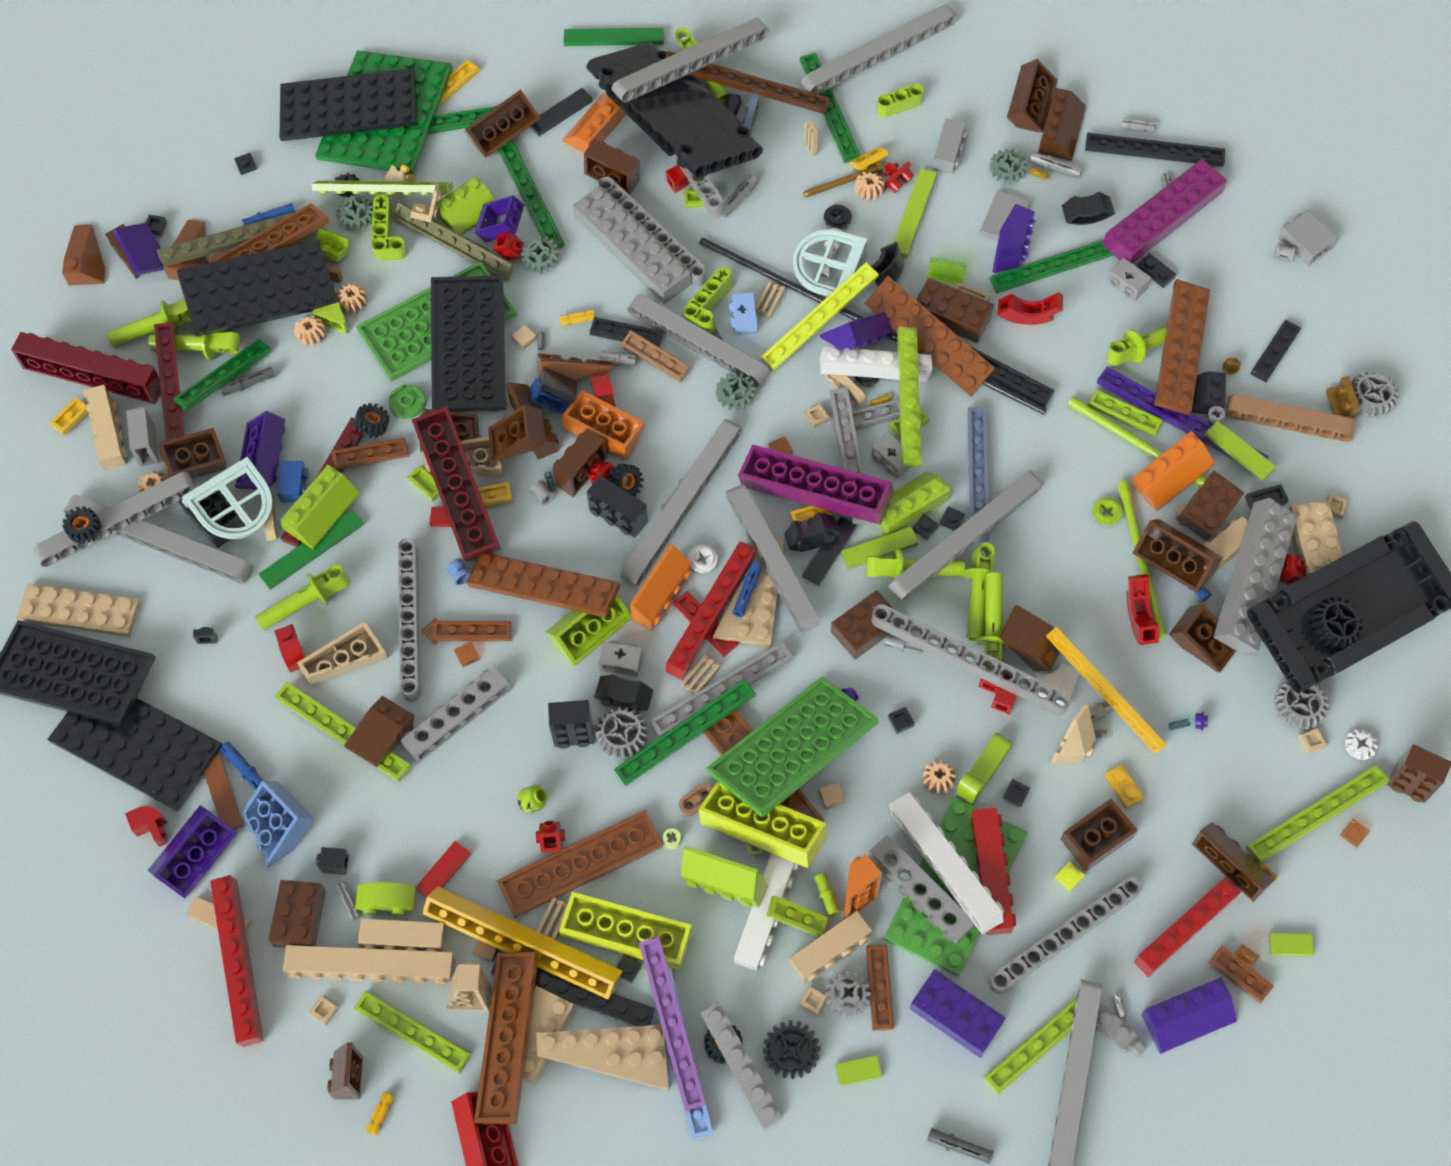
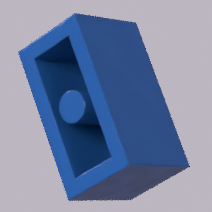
[277,461,309,503]

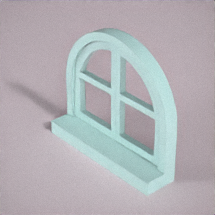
[793,230,867,297]
[182,457,272,539]

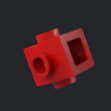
[493,232,524,261]
[587,461,614,485]
[1280,554,1306,585]
[536,820,565,853]

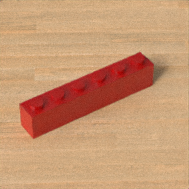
[971,808,1016,935]
[1134,876,1241,978]

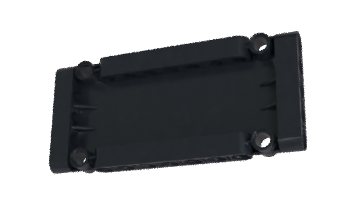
[586,42,763,178]
[1247,521,1451,693]

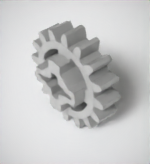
[824,971,871,1019]

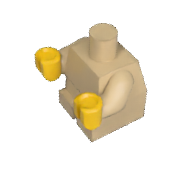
[383,165,415,181]

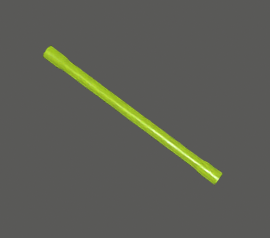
[1067,396,1206,487]
[1117,480,1167,638]

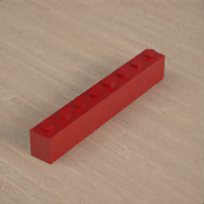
[665,541,757,681]
[210,875,264,1047]

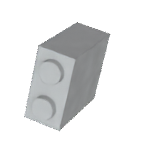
[1279,210,1338,266]
[126,407,159,467]

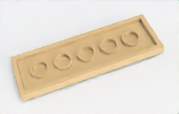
[16,583,140,637]

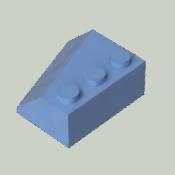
[242,780,314,867]

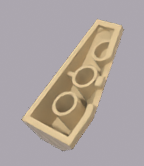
[1051,704,1096,765]

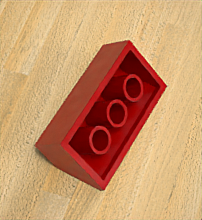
[451,1092,518,1166]

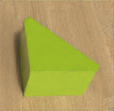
[312,302,348,334]

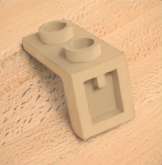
[410,183,441,222]

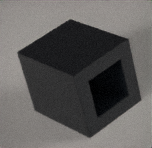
[316,847,350,875]

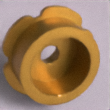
[1222,358,1241,374]

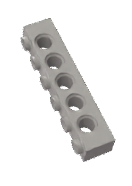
[401,667,511,763]
[868,835,975,945]

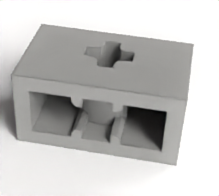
[1107,257,1151,301]
[871,433,912,479]
[599,641,642,676]

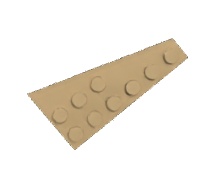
[713,539,784,647]
[536,1025,669,1091]

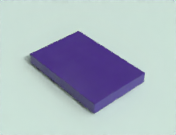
[114,222,164,275]

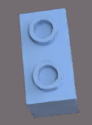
[729,292,757,335]

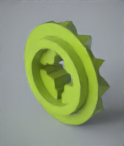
[1092,498,1123,526]

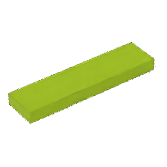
[1088,389,1163,437]
[1205,421,1276,481]
[841,527,919,570]

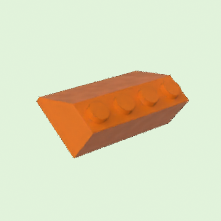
[562,93,626,153]
[562,390,645,460]
[1132,431,1215,511]
[630,544,693,631]
[843,854,882,920]

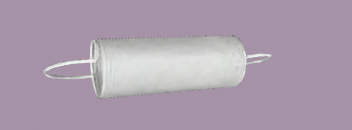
[1113,989,1127,1020]

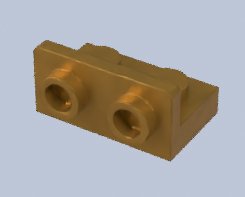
[1326,376,1360,419]

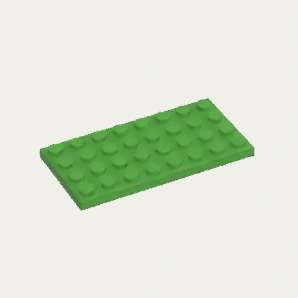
[356,261,517,382]
[706,677,878,818]
[884,797,1028,977]

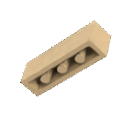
[1203,516,1248,571]
[789,911,872,983]
[358,919,446,952]

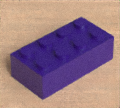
[909,969,1006,1058]

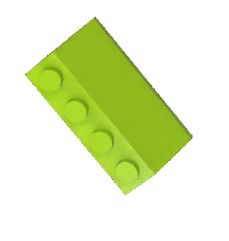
[281,465,360,549]
[877,471,951,535]
[546,594,632,666]
[681,846,769,908]

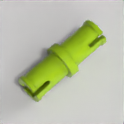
[814,873,841,916]

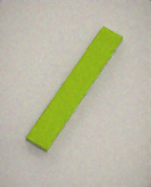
[893,168,937,258]
[353,990,471,1074]
[983,997,1077,1095]

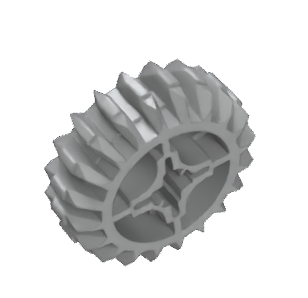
[1351,371,1399,419]
[1274,681,1329,730]
[595,706,648,759]

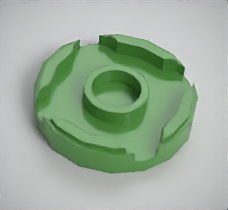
[389,385,426,419]

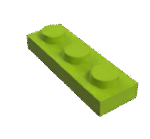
[766,896,829,937]

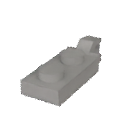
[1096,1005,1146,1058]

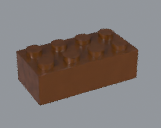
[916,278,994,343]

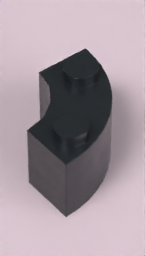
[1061,192,1115,225]
[871,241,904,287]
[784,512,841,552]
[594,674,654,714]

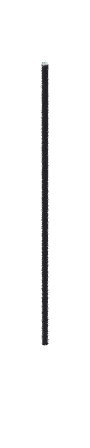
[699,237,1047,415]

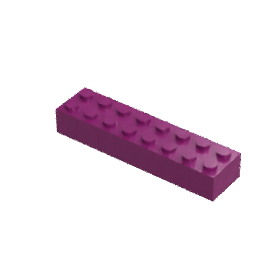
[1102,159,1228,263]
[738,444,894,525]

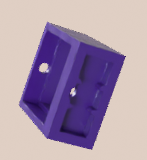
[474,195,525,242]

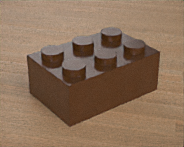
[584,138,640,195]
[158,427,226,478]
[552,428,607,497]
[1176,470,1245,541]
[831,590,901,660]
[1387,744,1451,803]
[1060,798,1138,871]
[269,880,326,948]

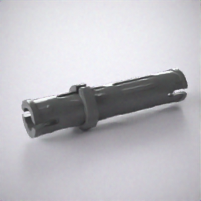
[220,366,275,397]
[927,1128,994,1164]

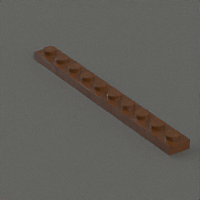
[665,51,831,114]

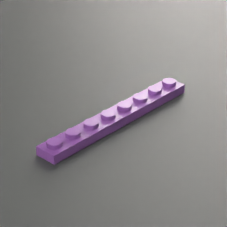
[639,937,706,1111]

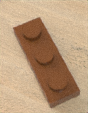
[1208,945,1274,1003]

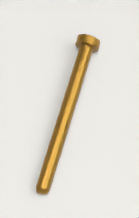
[803,162,883,197]

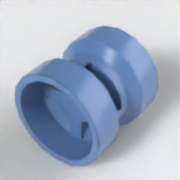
[446,559,472,585]

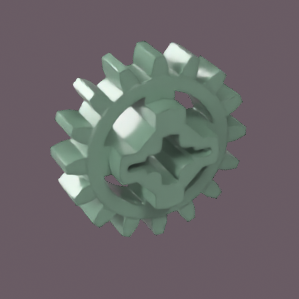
[989,148,1028,184]
[336,195,373,231]
[521,236,560,274]
[716,372,755,411]

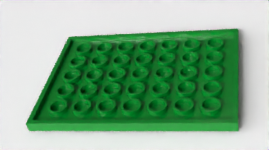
[315,50,453,174]

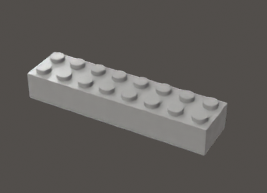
[573,186,691,305]
[1214,498,1298,654]

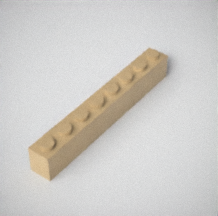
[283,945,455,985]

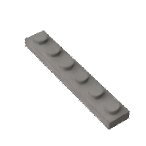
[700,1002,783,1128]

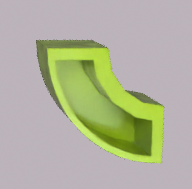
[355,882,415,916]

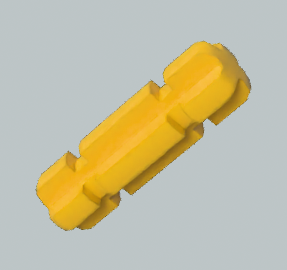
[560,310,595,326]
[366,1092,394,1135]

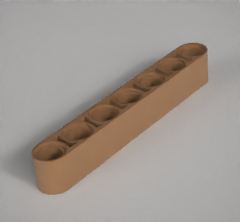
[1225,394,1356,442]

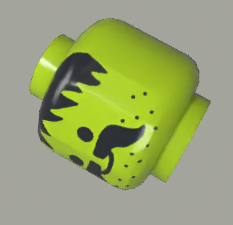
[517,784,547,813]

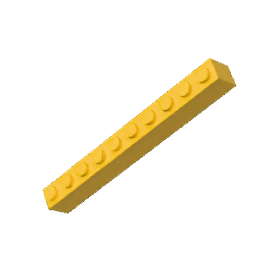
[422,887,623,999]

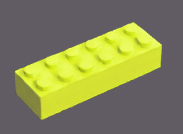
[698,782,827,868]
[559,892,692,971]

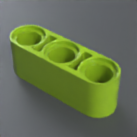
[877,84,924,117]

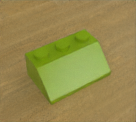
[434,176,495,235]

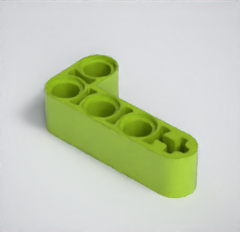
[371,194,407,260]
[683,267,734,334]
[956,732,1013,805]

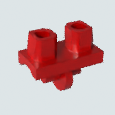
[884,161,914,193]

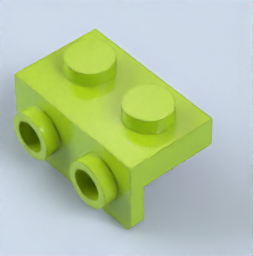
[311,228,350,262]

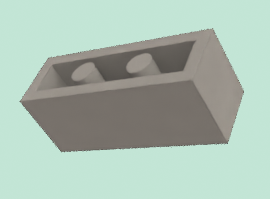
[933,118,967,174]

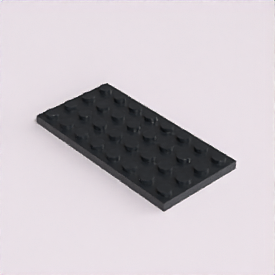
[279,68,416,141]
[176,240,339,337]
[431,276,506,411]
[0,620,156,726]
[47,698,223,812]

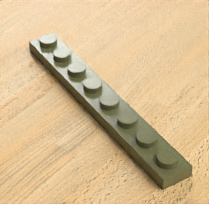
[393,202,515,280]
[157,212,293,267]

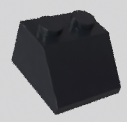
[1191,371,1226,415]

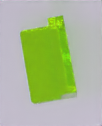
[927,257,966,283]

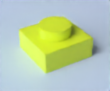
[1055,862,1085,892]

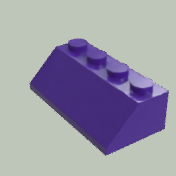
[992,204,1036,273]
[820,312,892,350]
[235,411,286,489]
[147,805,237,899]
[1141,977,1237,1054]

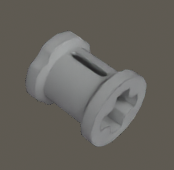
[1274,243,1296,262]
[1205,406,1225,425]
[530,480,555,505]

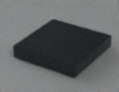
[540,367,577,403]

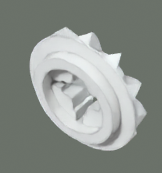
[687,545,718,574]
[1345,729,1378,760]

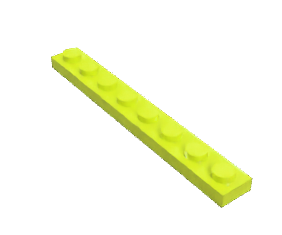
[761,263,879,372]

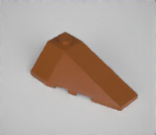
[163,220,207,280]
[62,224,106,285]
[537,353,614,380]

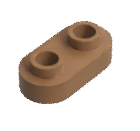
[679,783,713,816]

